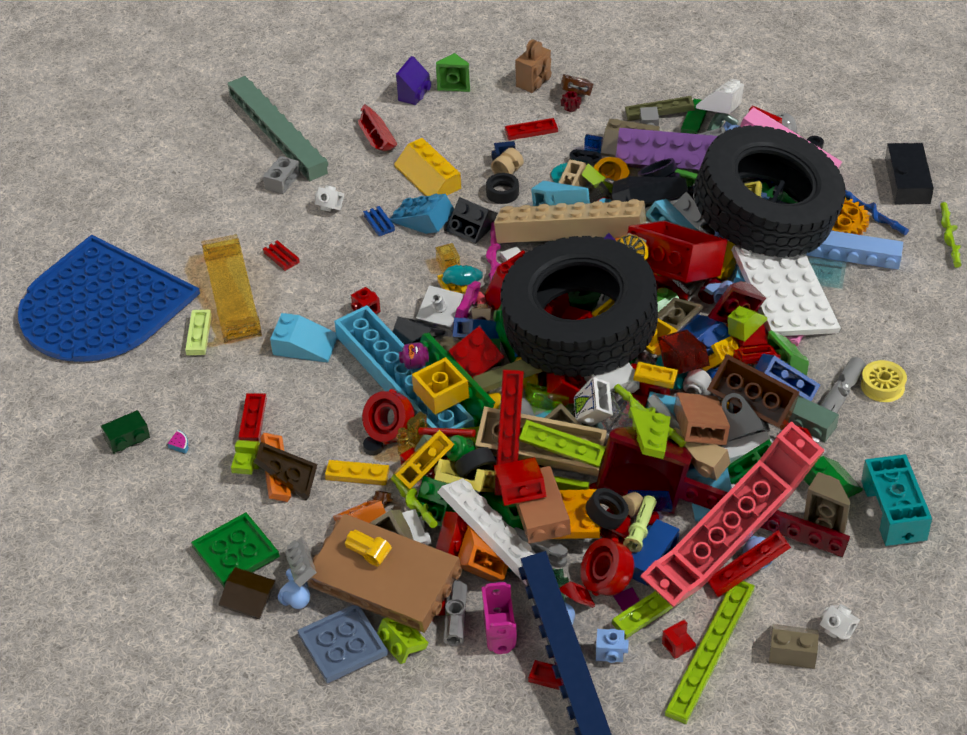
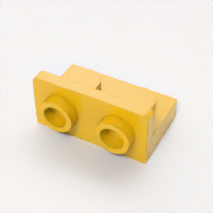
[701,336,739,371]

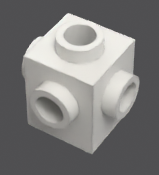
[315,185,345,212]
[819,604,860,639]

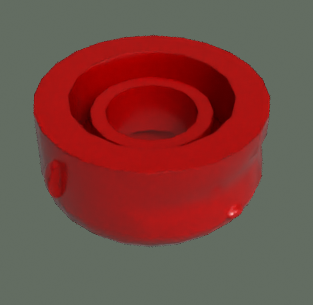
[362,389,415,445]
[580,538,635,596]

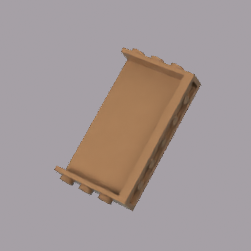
[307,514,462,633]

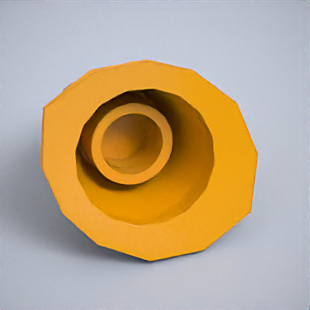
[593,157,630,181]

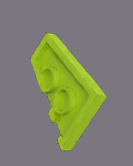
[628,407,671,459]

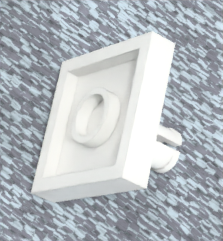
[416,285,464,330]

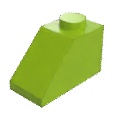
[728,306,767,342]

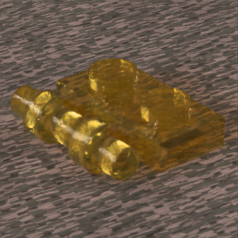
[396,412,427,456]

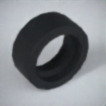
[486,173,519,204]
[455,447,497,480]
[586,488,629,530]

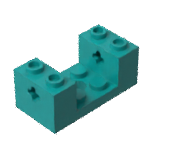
[861,454,932,546]

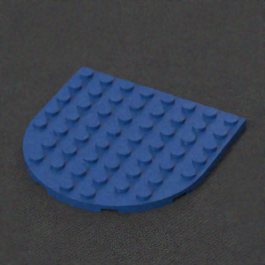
[18,234,200,362]

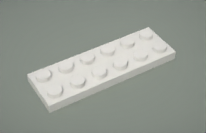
[437,478,536,585]

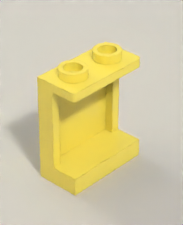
[434,459,496,493]

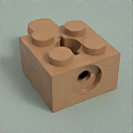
[515,39,552,93]

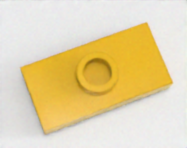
[633,362,678,389]

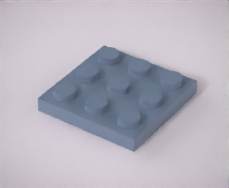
[297,604,388,684]

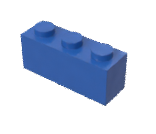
[755,354,820,402]
[632,519,680,586]

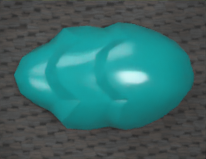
[442,265,483,286]

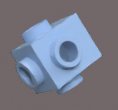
[596,629,629,663]

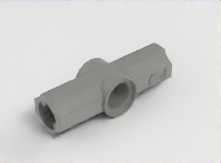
[444,581,467,646]

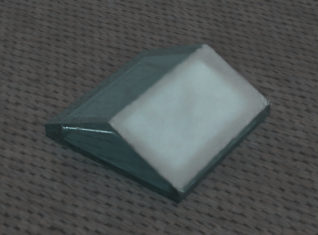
[809,257,847,289]

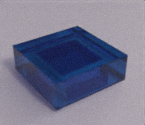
[584,134,603,154]

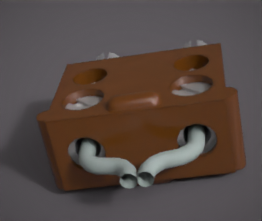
[560,74,594,96]

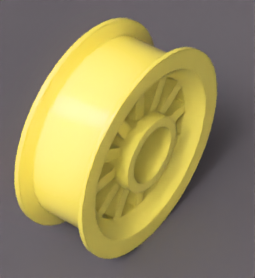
[861,360,907,402]

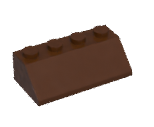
[707,354,800,430]

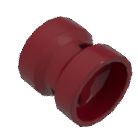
[698,278,721,304]

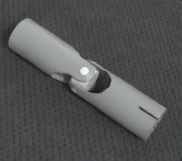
[820,357,866,413]

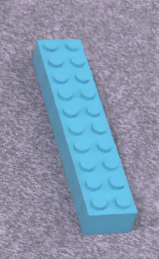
[334,305,475,429]

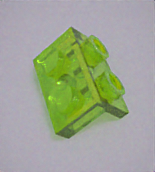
[525,383,569,410]

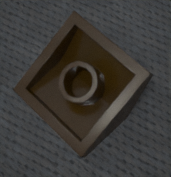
[219,567,276,619]

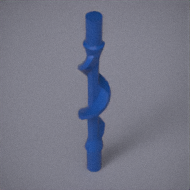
[845,190,909,235]

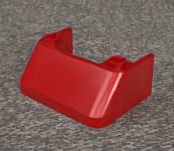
[485,250,570,318]

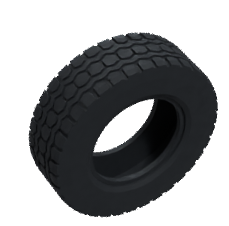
[694,125,846,257]
[500,236,658,377]

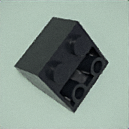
[446,197,498,243]

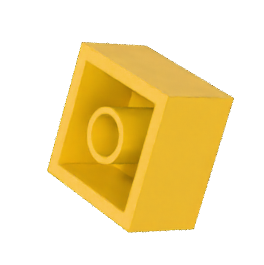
[412,357,469,415]

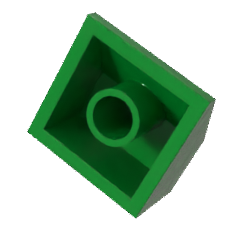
[803,456,863,498]

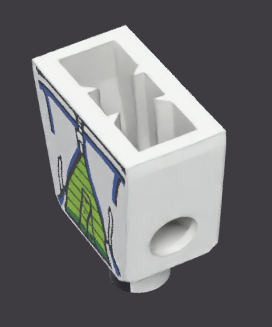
[571,377,613,426]

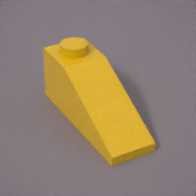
[394,430,455,489]

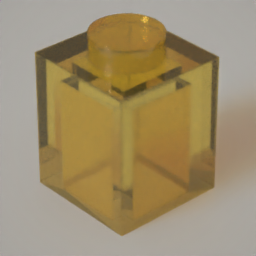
[435,243,460,273]

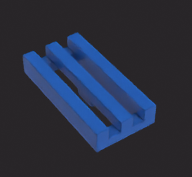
[363,206,395,236]

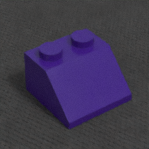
[396,56,432,105]

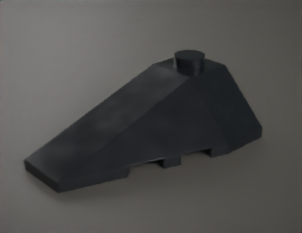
[612,176,690,208]

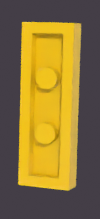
[325,460,390,486]

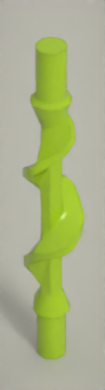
[940,202,961,268]
[614,384,686,447]
[391,474,437,528]

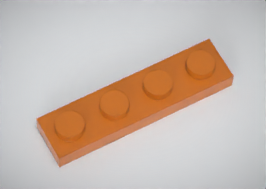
[260,432,291,502]

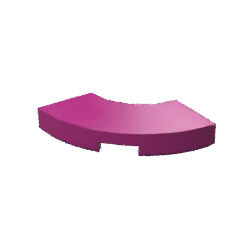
[453,281,481,326]

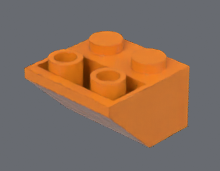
[458,525,508,582]

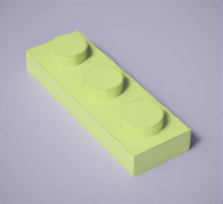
[185,310,212,356]

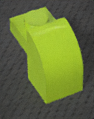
[231,440,260,475]

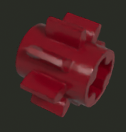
[560,91,581,112]

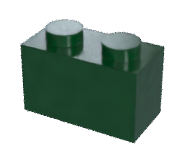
[101,410,150,454]

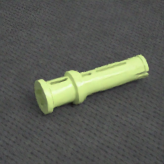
[623,496,657,552]

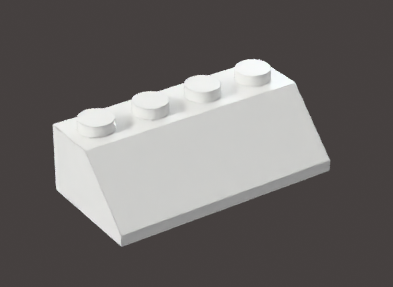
[696,79,744,114]

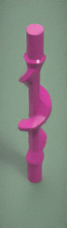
[486,222,501,281]

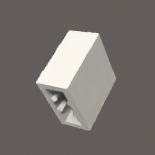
[584,362,640,402]

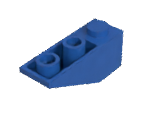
[453,317,499,339]

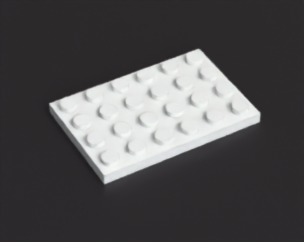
[731,245,841,336]

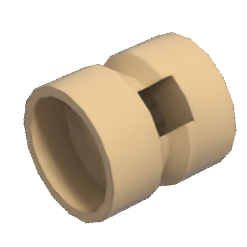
[491,148,524,174]

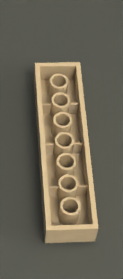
[494,199,646,243]

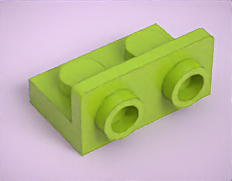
[377,618,429,664]

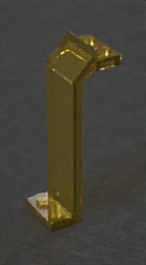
[201,234,262,344]

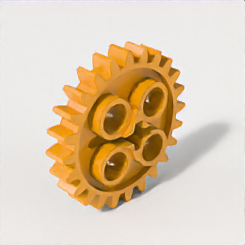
[831,197,870,235]

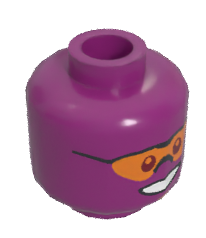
[399,342,429,369]

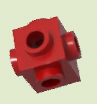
[351,287,381,314]

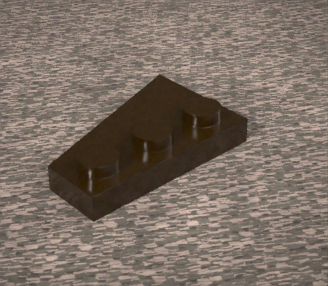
[253,442,318,501]

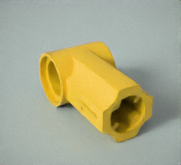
[345,529,392,567]

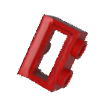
[733,345,780,368]

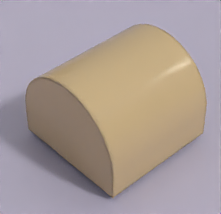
[622,492,643,517]

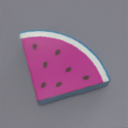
[168,430,189,454]

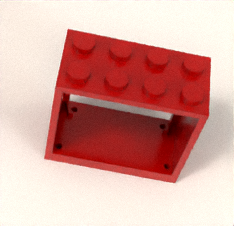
[627,221,728,283]

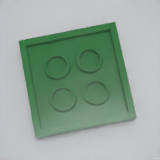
[191,512,280,587]

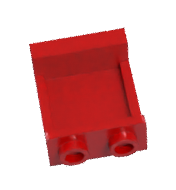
[494,457,547,506]

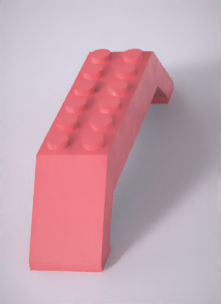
[640,421,825,608]

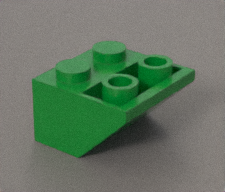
[417,476,456,527]

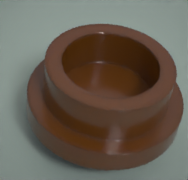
[372,491,393,506]

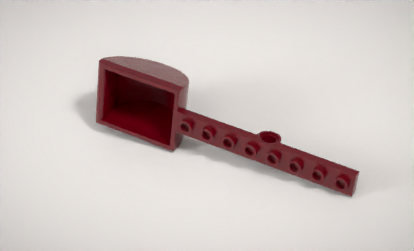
[596,427,850,557]

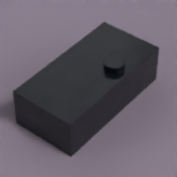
[885,143,934,205]

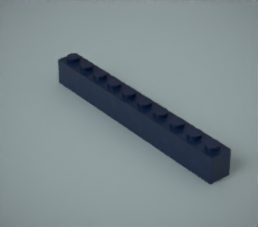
[518,551,612,735]

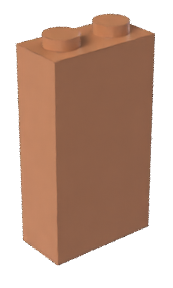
[674,392,730,445]
[515,466,571,544]

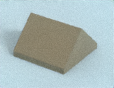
[658,298,703,334]

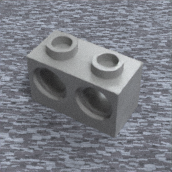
[263,156,300,194]

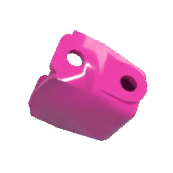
[481,582,517,654]

